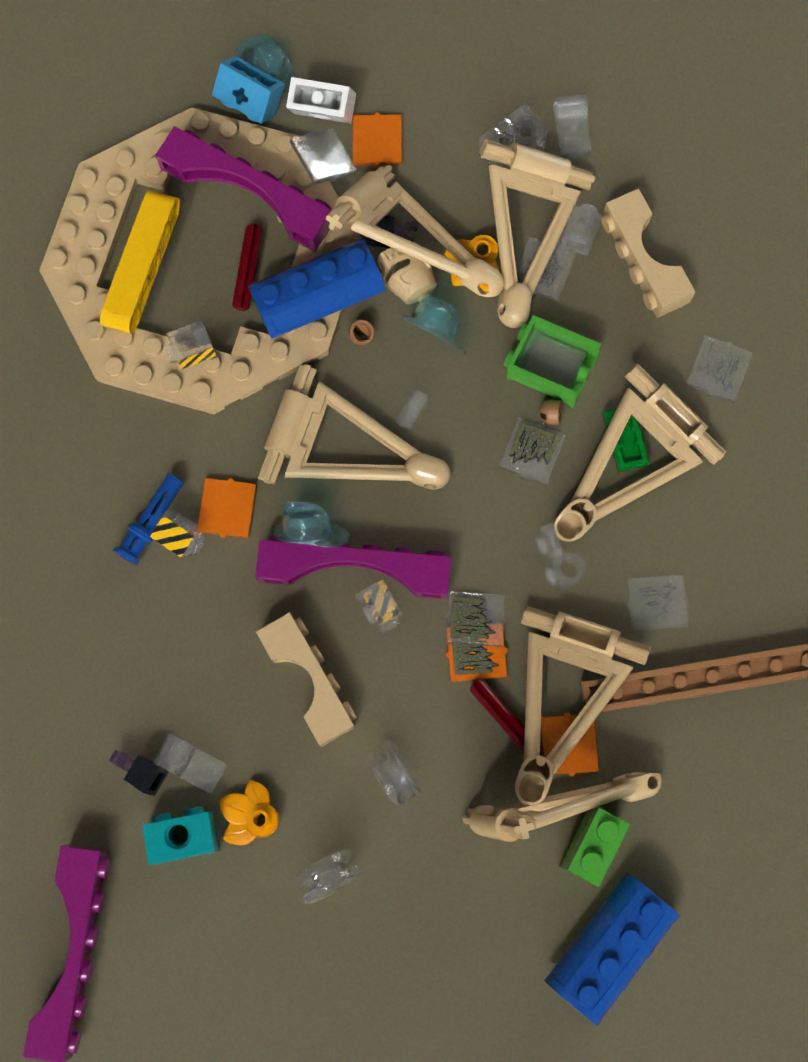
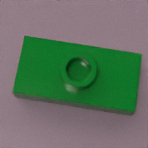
[602,408,650,473]

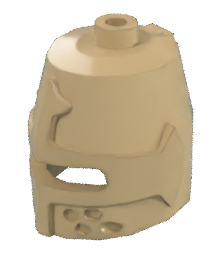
[376,242,437,305]

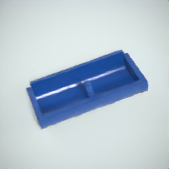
[248,238,386,339]
[544,872,680,1026]

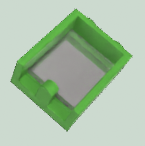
[504,315,601,409]

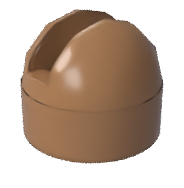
[348,320,374,346]
[539,400,562,425]

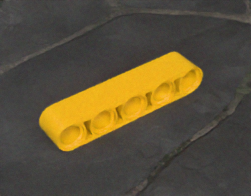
[100,190,180,334]

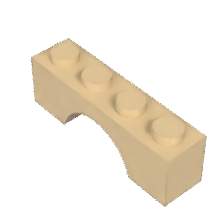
[601,188,695,318]
[256,612,357,747]

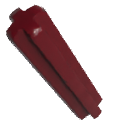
[232,223,263,311]
[470,679,544,755]

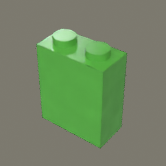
[559,807,630,887]

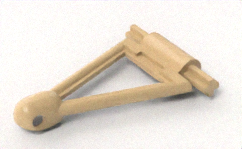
[479,139,595,328]
[326,165,504,297]
[258,364,451,490]
[553,364,726,542]
[515,606,651,806]
[462,772,662,842]

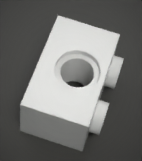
[286,77,356,124]

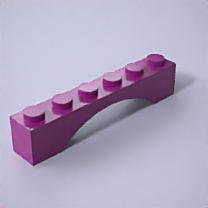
[155,126,332,252]
[255,536,451,600]
[23,845,110,1062]

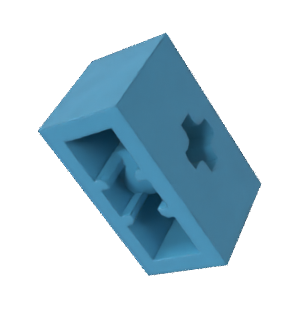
[212,55,285,124]

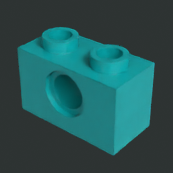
[142,806,220,866]

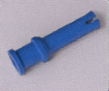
[112,473,184,565]

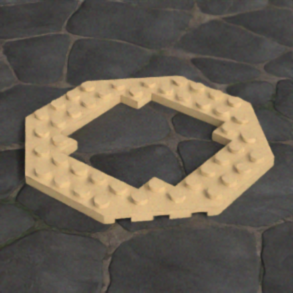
[39,107,362,414]

